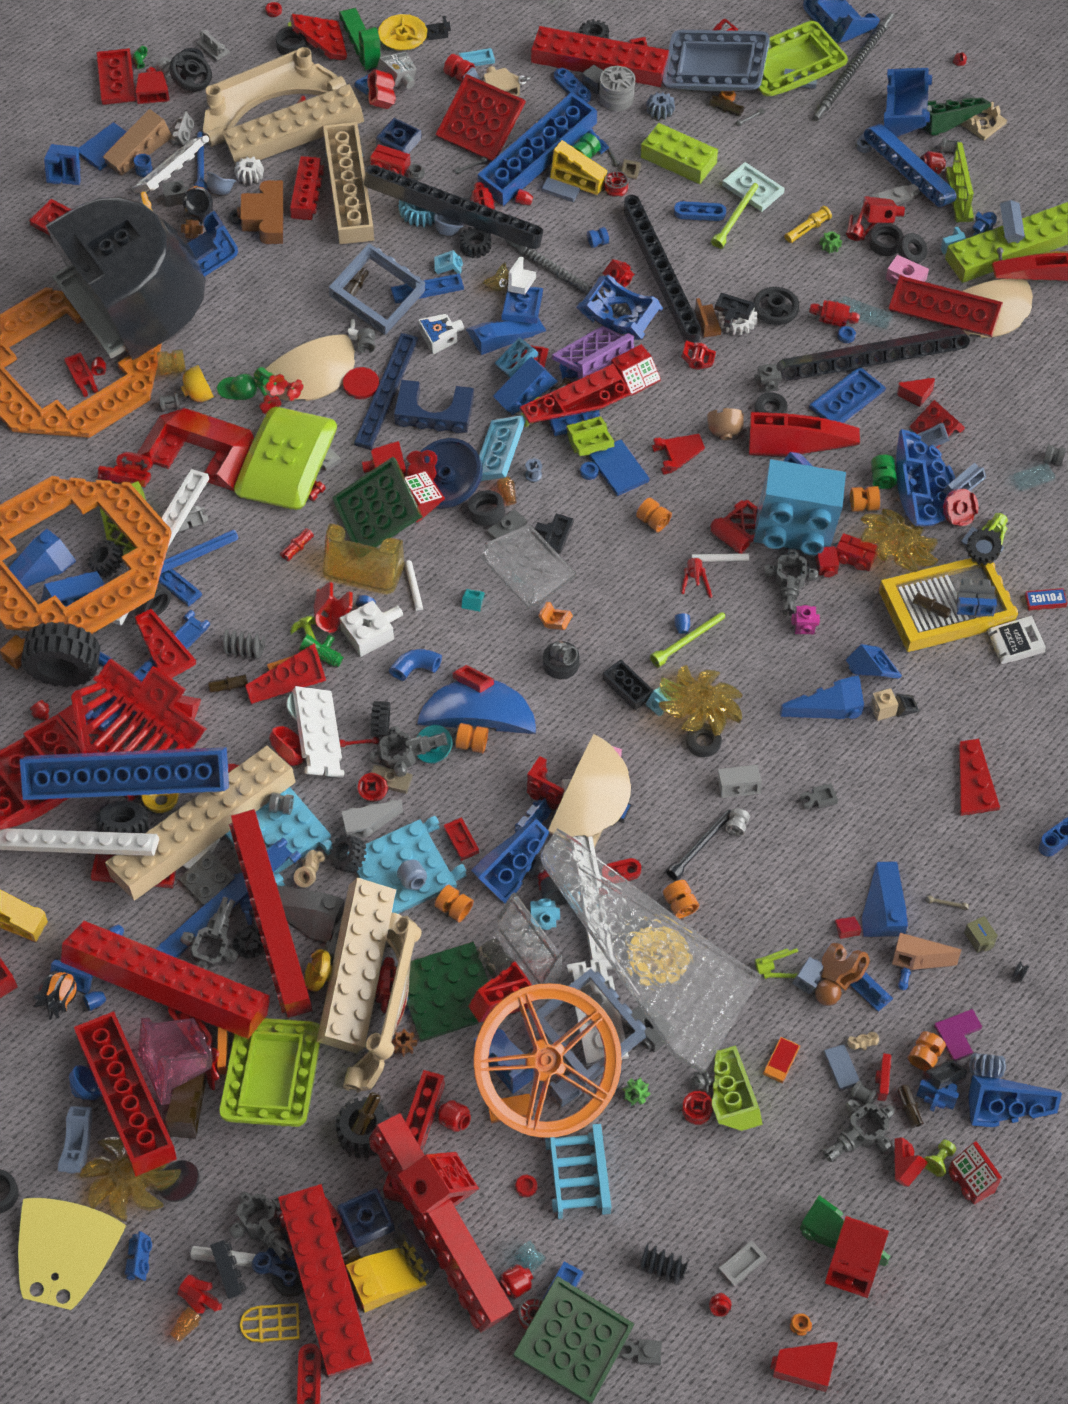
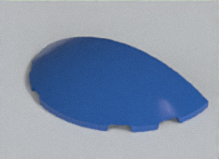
[896,429,956,527]
[417,680,536,734]

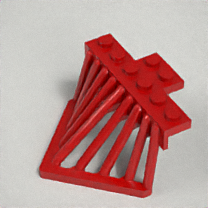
[71,659,207,754]

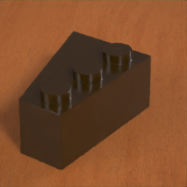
[165,1068,207,1139]

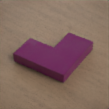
[934,1009,982,1062]

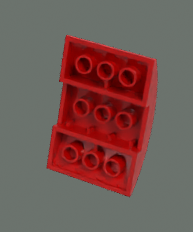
[0,714,81,830]

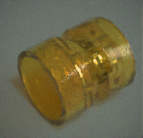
[157,349,186,376]

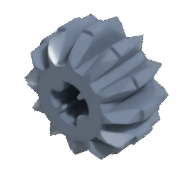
[646,92,675,120]
[969,1053,1006,1078]

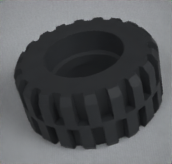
[21,622,100,687]

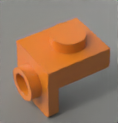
[539,602,573,630]

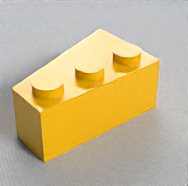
[550,140,607,195]
[0,890,48,942]

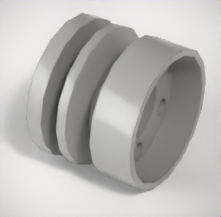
[599,66,635,111]

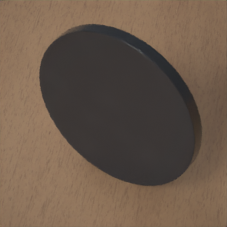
[158,1160,200,1202]

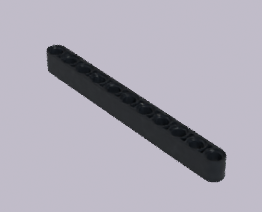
[364,165,544,249]
[623,194,701,343]
[776,328,970,381]

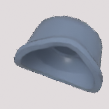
[207,171,236,195]
[434,213,464,236]

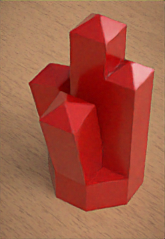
[177,1274,222,1314]

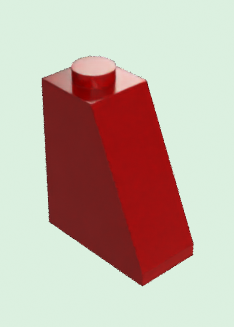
[770,1341,838,1392]

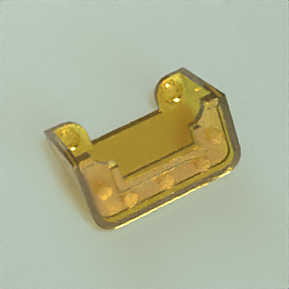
[322,523,404,594]

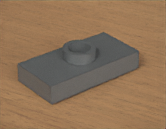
[487,509,527,545]

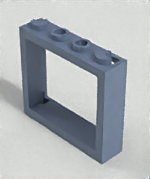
[329,243,425,335]
[531,968,646,1085]

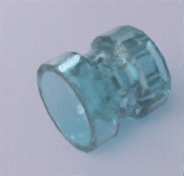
[515,1241,546,1273]

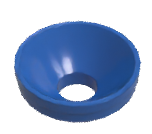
[69,1065,101,1100]

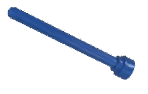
[194,132,208,191]

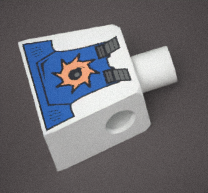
[419,314,464,354]

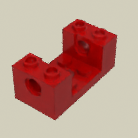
[398,1152,479,1214]

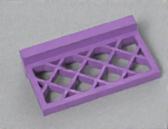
[552,326,634,379]

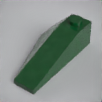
[922,97,992,136]

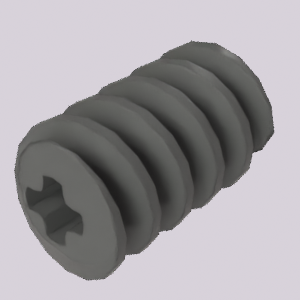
[222,629,265,659]

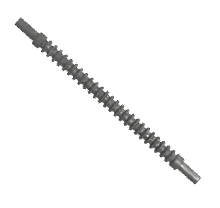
[813,12,894,121]
[506,240,648,329]

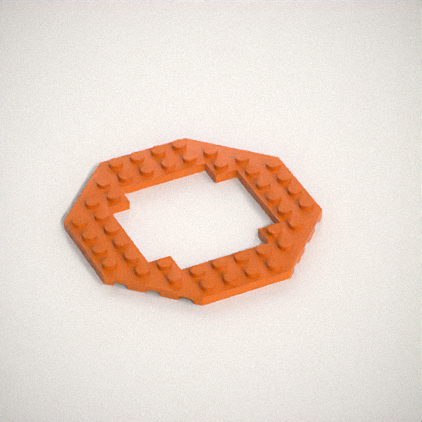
[0,287,162,438]
[0,476,172,633]

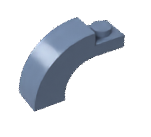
[58,1107,92,1173]

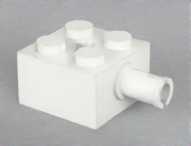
[340,601,403,657]

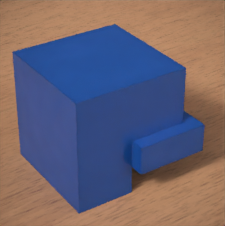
[44,144,81,185]

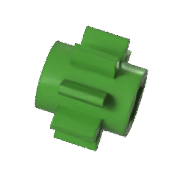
[820,232,842,254]
[622,1078,651,1106]

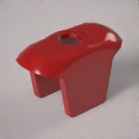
[314,582,353,633]

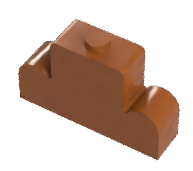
[237,180,283,244]

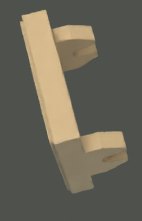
[961,102,1007,140]

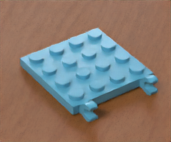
[225,787,333,886]
[347,816,467,914]

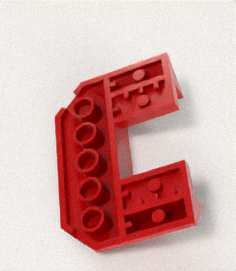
[137,408,254,492]

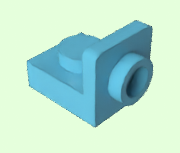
[941,227,966,254]
[434,250,463,274]
[646,683,680,716]

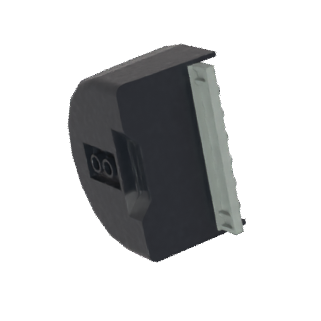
[45,197,206,360]

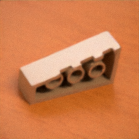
[103,109,172,176]

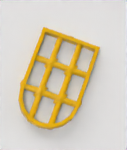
[240,1303,300,1343]

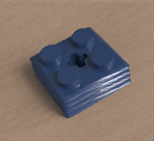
[376,118,422,154]
[337,1188,395,1248]

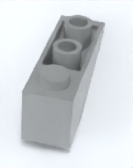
[342,800,403,838]

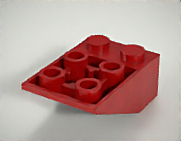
[825,1216,889,1298]

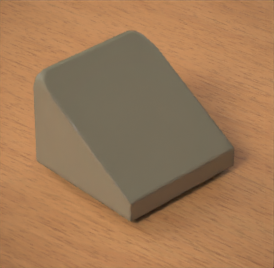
[621,159,642,179]

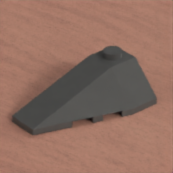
[277,886,344,944]

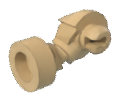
[294,850,325,888]

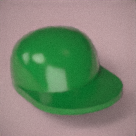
[217,374,257,400]

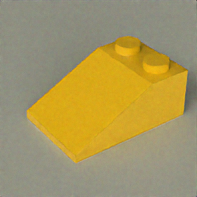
[346,1248,427,1313]

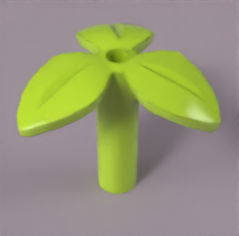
[290,615,316,640]

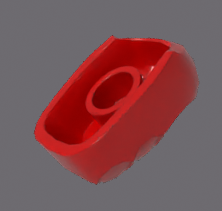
[268,726,305,766]

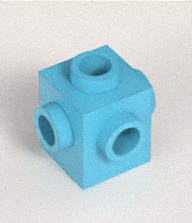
[530,898,560,930]

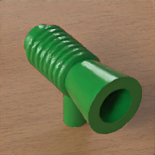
[299,634,344,667]

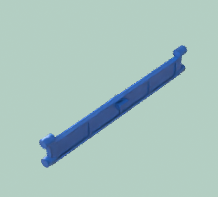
[85,610,210,731]
[155,837,302,958]

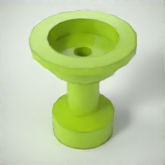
[923,1139,957,1177]

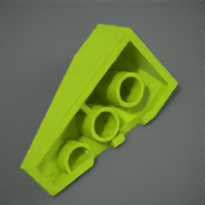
[712,1045,763,1131]

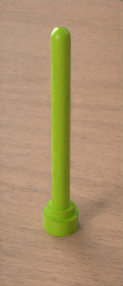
[711,183,758,249]
[650,612,725,668]

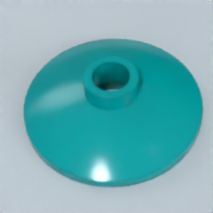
[417,725,452,763]

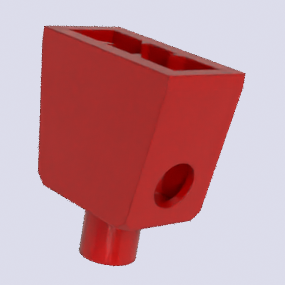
[136,67,170,104]
[863,196,905,223]
[362,441,406,477]

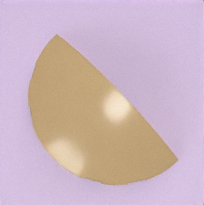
[963,279,1033,338]
[255,335,355,401]
[548,734,631,838]

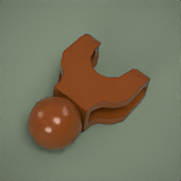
[815,943,870,1006]

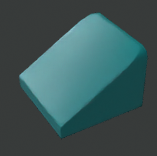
[461,589,485,612]

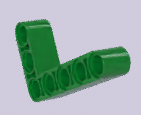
[339,7,381,71]

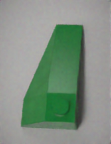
[800,1195,890,1266]

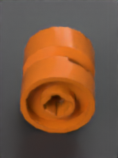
[850,486,880,512]
[636,498,672,532]
[456,723,489,753]
[663,880,699,919]
[435,885,474,923]
[908,1031,946,1071]

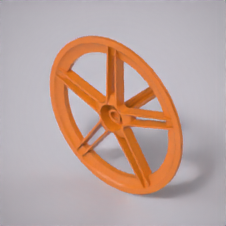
[473,983,622,1138]

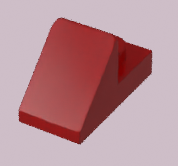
[894,1137,928,1187]

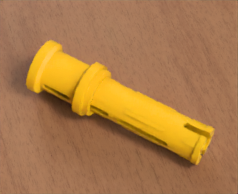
[784,205,832,243]

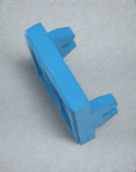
[495,337,538,378]

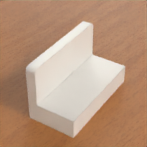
[508,257,536,295]

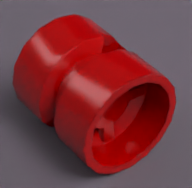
[443,54,475,82]

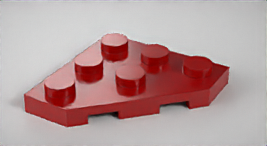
[290,14,347,60]

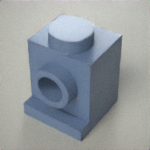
[792,957,824,994]
[549,1073,584,1107]

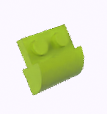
[566,416,615,456]

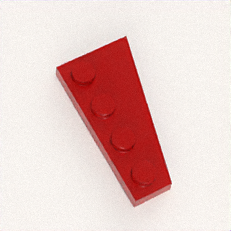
[245,643,326,704]
[959,738,1000,816]

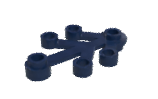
[252,1233,298,1287]

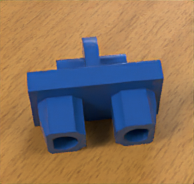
[972,211,997,236]
[916,1080,959,1112]

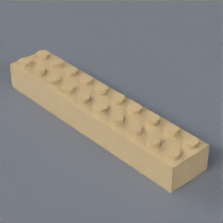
[105,746,296,901]

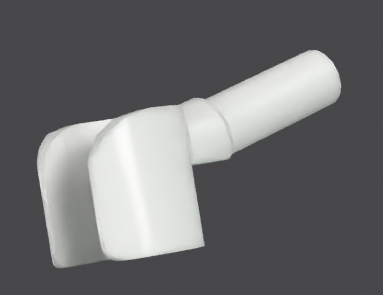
[348,319,359,341]

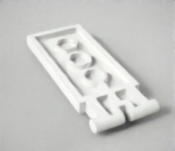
[131,136,209,194]
[292,686,344,778]
[567,957,629,1066]

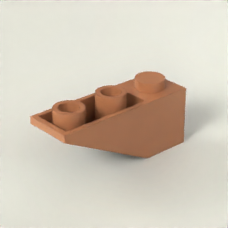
[892,933,962,970]

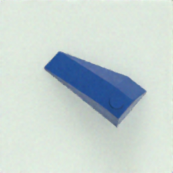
[780,675,864,719]

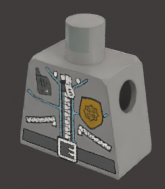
[376,52,416,89]

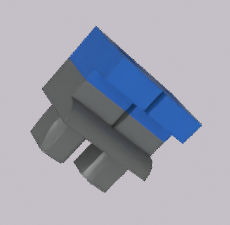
[957,578,997,616]

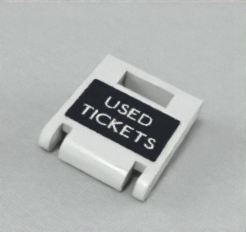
[987,616,1046,664]

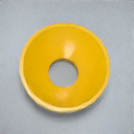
[142,793,179,813]

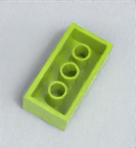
[641,123,718,184]

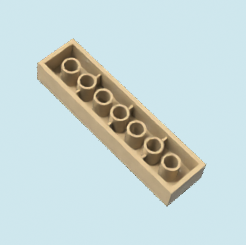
[222,84,364,165]
[323,122,374,244]
[317,878,396,1053]

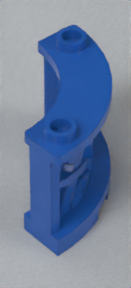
[576,275,663,340]

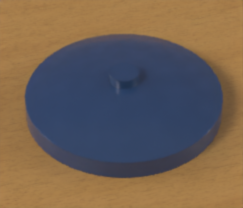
[420,438,483,509]

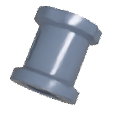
[525,458,542,482]

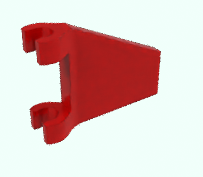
[652,434,705,475]

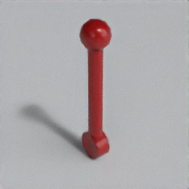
[339,737,380,747]

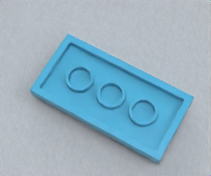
[479,415,526,481]

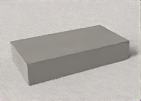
[718,1241,767,1287]

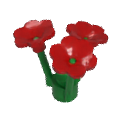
[254,367,304,414]

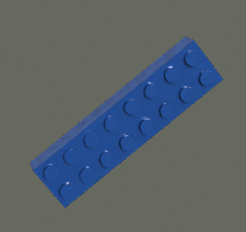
[477,92,597,206]

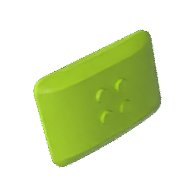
[758,21,848,96]
[234,407,337,510]
[220,1018,320,1127]

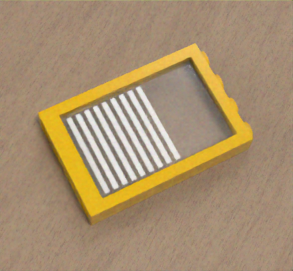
[879,558,1018,652]

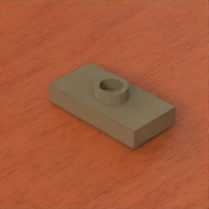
[371,765,413,794]

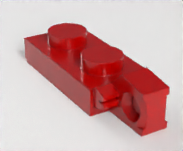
[97,465,151,487]

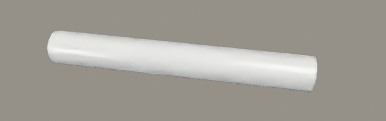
[691,553,749,562]
[404,560,423,611]

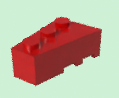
[468,962,532,1023]

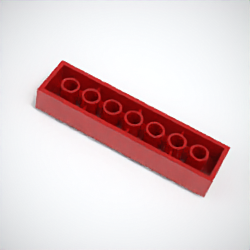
[531,26,669,87]
[73,1011,177,1177]
[278,1184,372,1377]

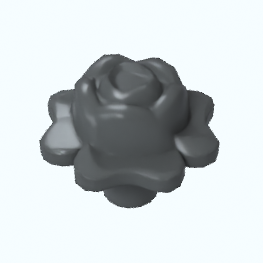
[691,1069,713,1093]

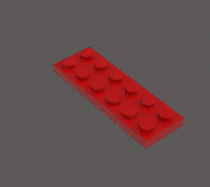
[888,275,1003,338]

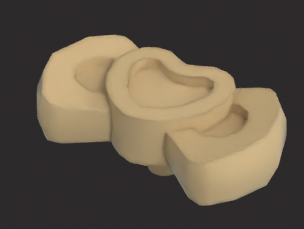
[848,1032,879,1050]

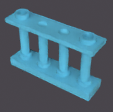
[545,1124,611,1219]

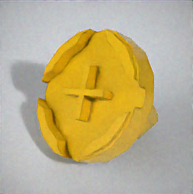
[304,949,332,992]

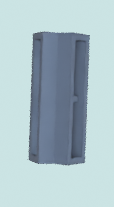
[1000,200,1025,243]
[943,463,986,495]

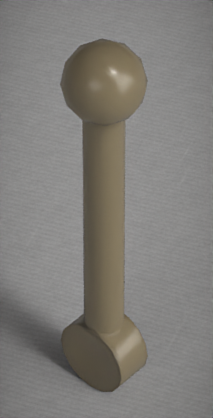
[926,896,969,910]

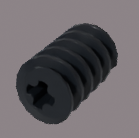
[640,1243,690,1285]

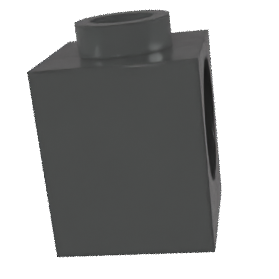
[162,180,188,207]

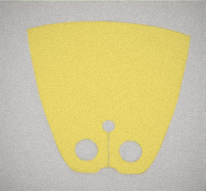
[18,1198,126,1310]

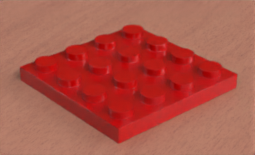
[435,74,526,161]

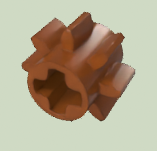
[181,220,203,239]
[391,1028,417,1057]

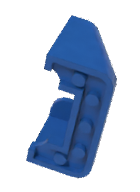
[803,0,880,43]
[884,68,932,137]
[188,210,238,276]

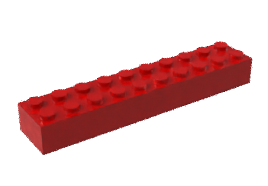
[229,809,313,1018]
[61,921,270,1039]
[369,1113,514,1333]

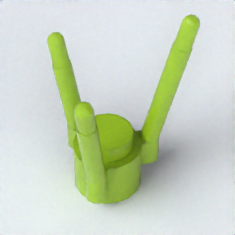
[982,513,1008,545]
[755,948,798,979]

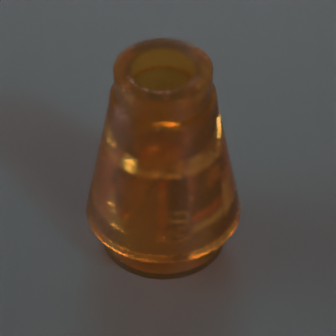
[496,477,517,506]
[170,1307,202,1342]

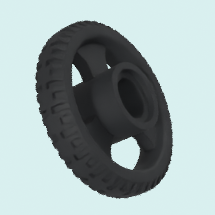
[169,51,212,92]
[753,286,799,325]

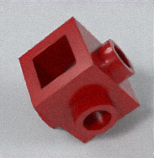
[602,259,635,288]

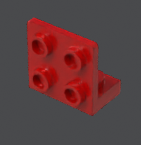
[910,400,965,449]
[527,756,565,809]

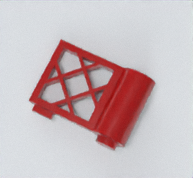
[710,500,758,554]

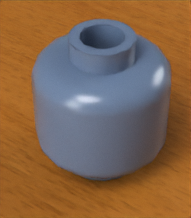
[397,859,427,890]

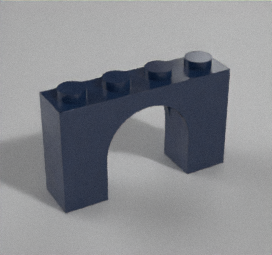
[394,380,474,433]

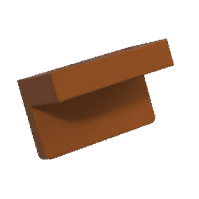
[695,298,721,338]

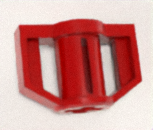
[681,340,716,370]

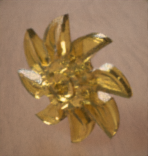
[861,508,939,572]
[659,665,743,736]
[80,1137,181,1222]

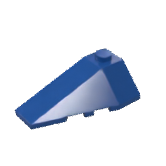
[466,318,546,355]
[8,529,76,589]
[471,818,549,903]
[862,862,908,937]
[968,1075,1062,1127]

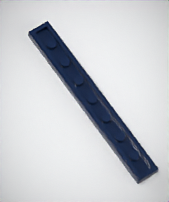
[354,333,418,450]

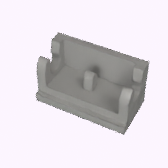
[718,765,762,798]

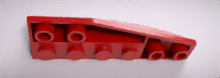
[992,251,1068,281]
[520,364,632,423]
[749,412,860,457]

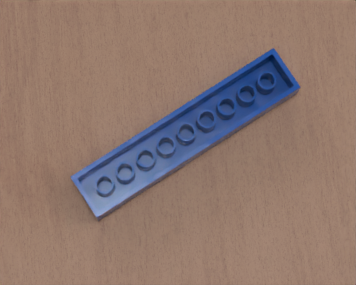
[20,747,229,800]

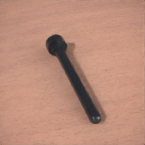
[665,810,731,881]

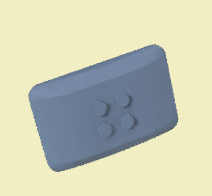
[663,30,770,91]

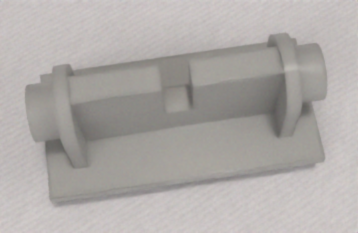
[197,30,230,61]
[171,111,194,146]
[177,506,209,533]

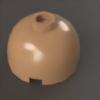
[707,408,744,440]

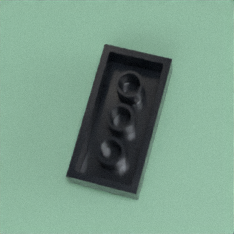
[602,659,654,711]
[392,1218,440,1283]
[210,1240,247,1299]

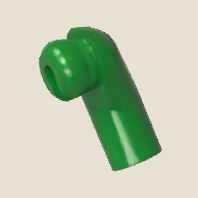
[133,46,148,69]

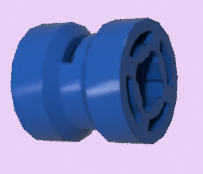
[134,154,153,177]
[587,227,609,248]

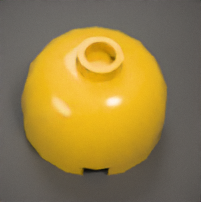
[181,365,214,402]

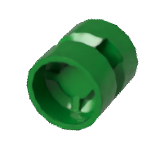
[572,133,601,159]
[871,455,897,489]

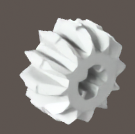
[234,156,264,185]

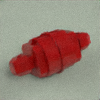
[470,182,495,209]
[809,300,860,327]
[375,957,397,1014]

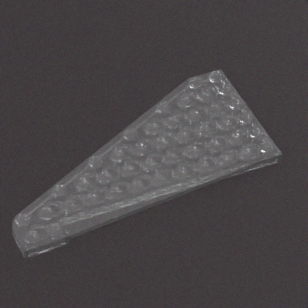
[541,828,761,1074]

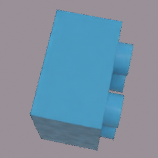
[753,459,846,555]

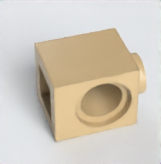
[870,688,898,721]

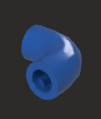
[389,649,442,681]

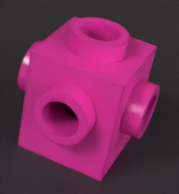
[791,605,820,634]

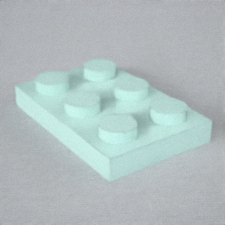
[722,162,785,212]

